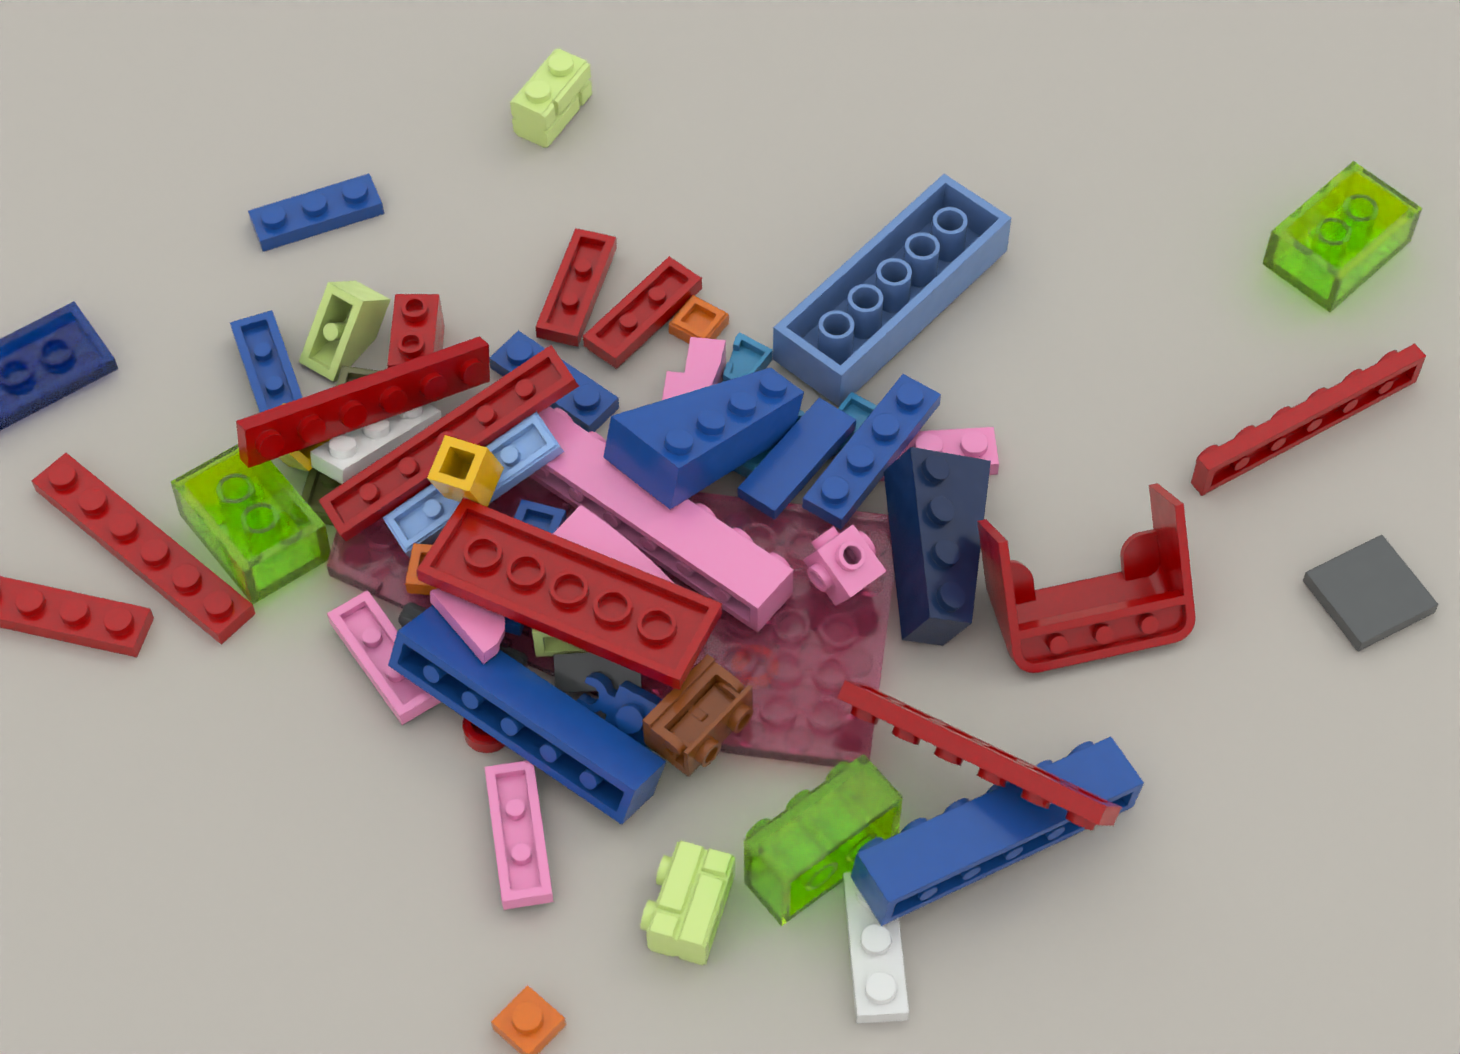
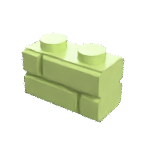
[510,48,592,148]
[640,841,736,965]

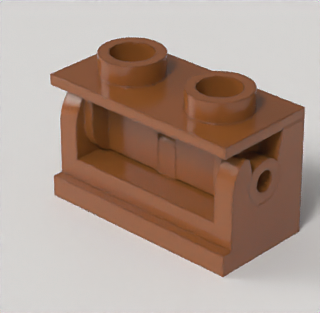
[642,654,754,777]

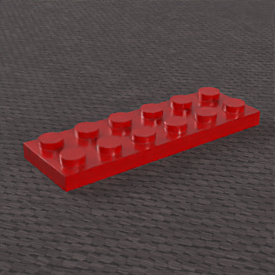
[417,497,722,690]

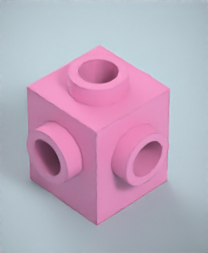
[802,524,886,606]

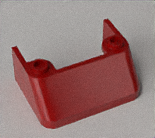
[977,483,1196,673]

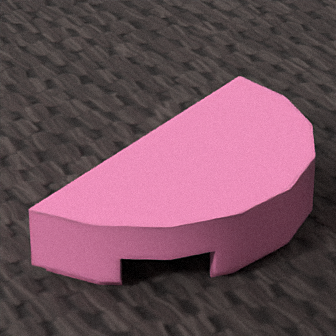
[430,589,505,664]

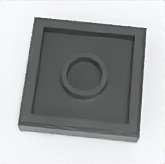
[1303,535,1439,652]

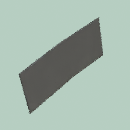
[553,652,642,693]

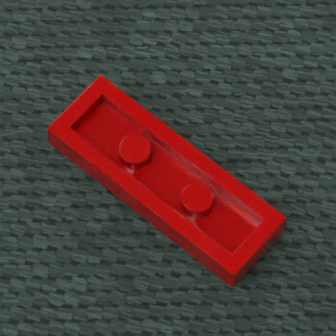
[535,228,617,347]
[583,256,702,369]

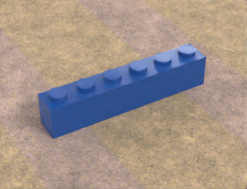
[388,605,666,825]
[851,736,1144,926]

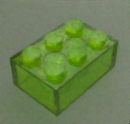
[1262,161,1422,312]
[170,444,332,605]
[744,754,903,926]

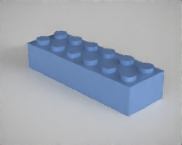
[773,174,1011,407]

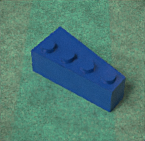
[603,367,804,509]

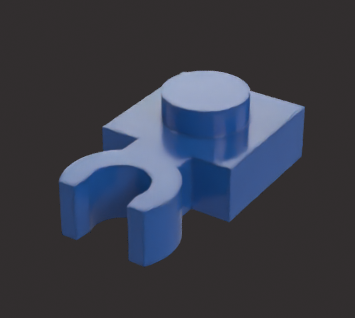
[577,672,663,747]

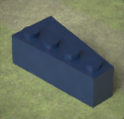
[884,447,991,646]

